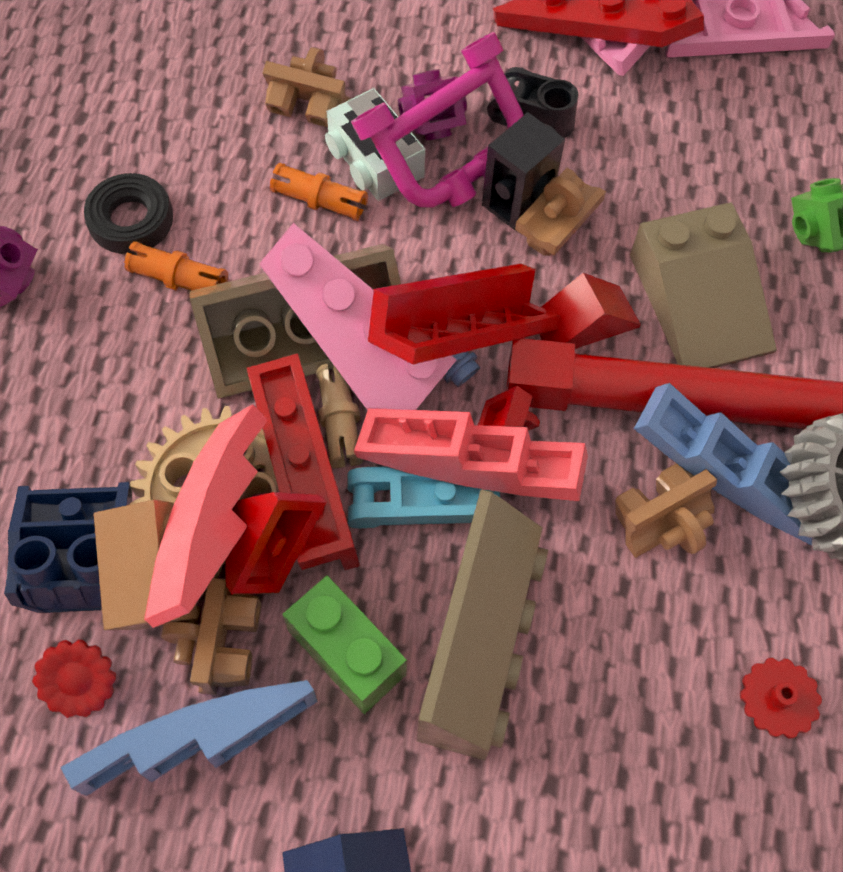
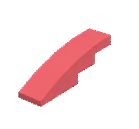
[144,404,268,628]
[354,408,588,501]

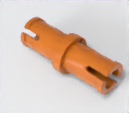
[270,163,368,221]
[124,241,228,291]

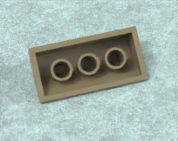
[190,244,401,399]
[417,489,548,761]

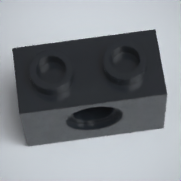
[482,112,565,232]

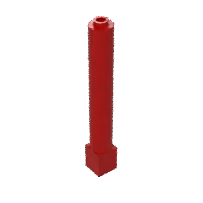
[506,338,843,430]

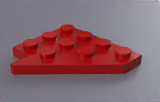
[493,0,704,47]

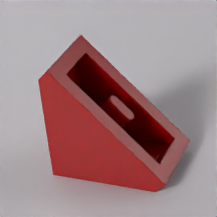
[539,273,641,349]
[225,492,327,594]

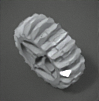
[780,413,843,561]

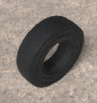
[84,173,173,254]

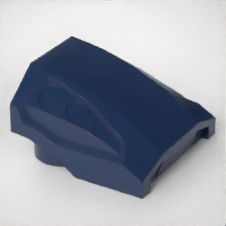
[4,482,132,613]

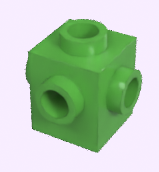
[791,178,843,253]

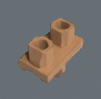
[262,47,350,127]
[515,167,606,256]
[615,463,717,558]
[161,578,261,695]

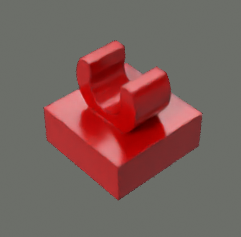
[478,386,540,431]

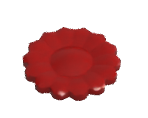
[32,640,117,718]
[740,658,822,739]

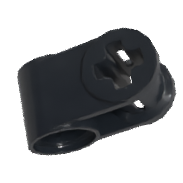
[487,67,579,138]

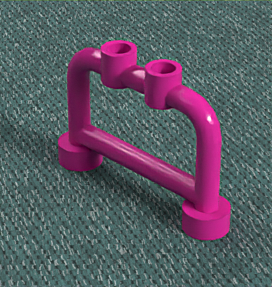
[351,32,523,208]

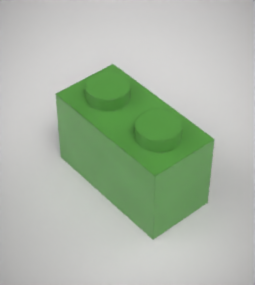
[282,575,407,714]

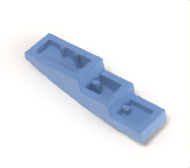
[634,383,812,545]
[60,680,318,796]

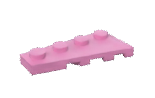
[259,223,457,411]

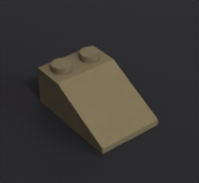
[630,202,777,368]

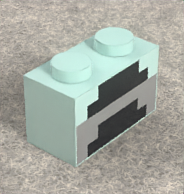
[325,88,425,201]

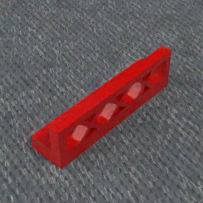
[368,263,560,365]
[246,353,360,571]

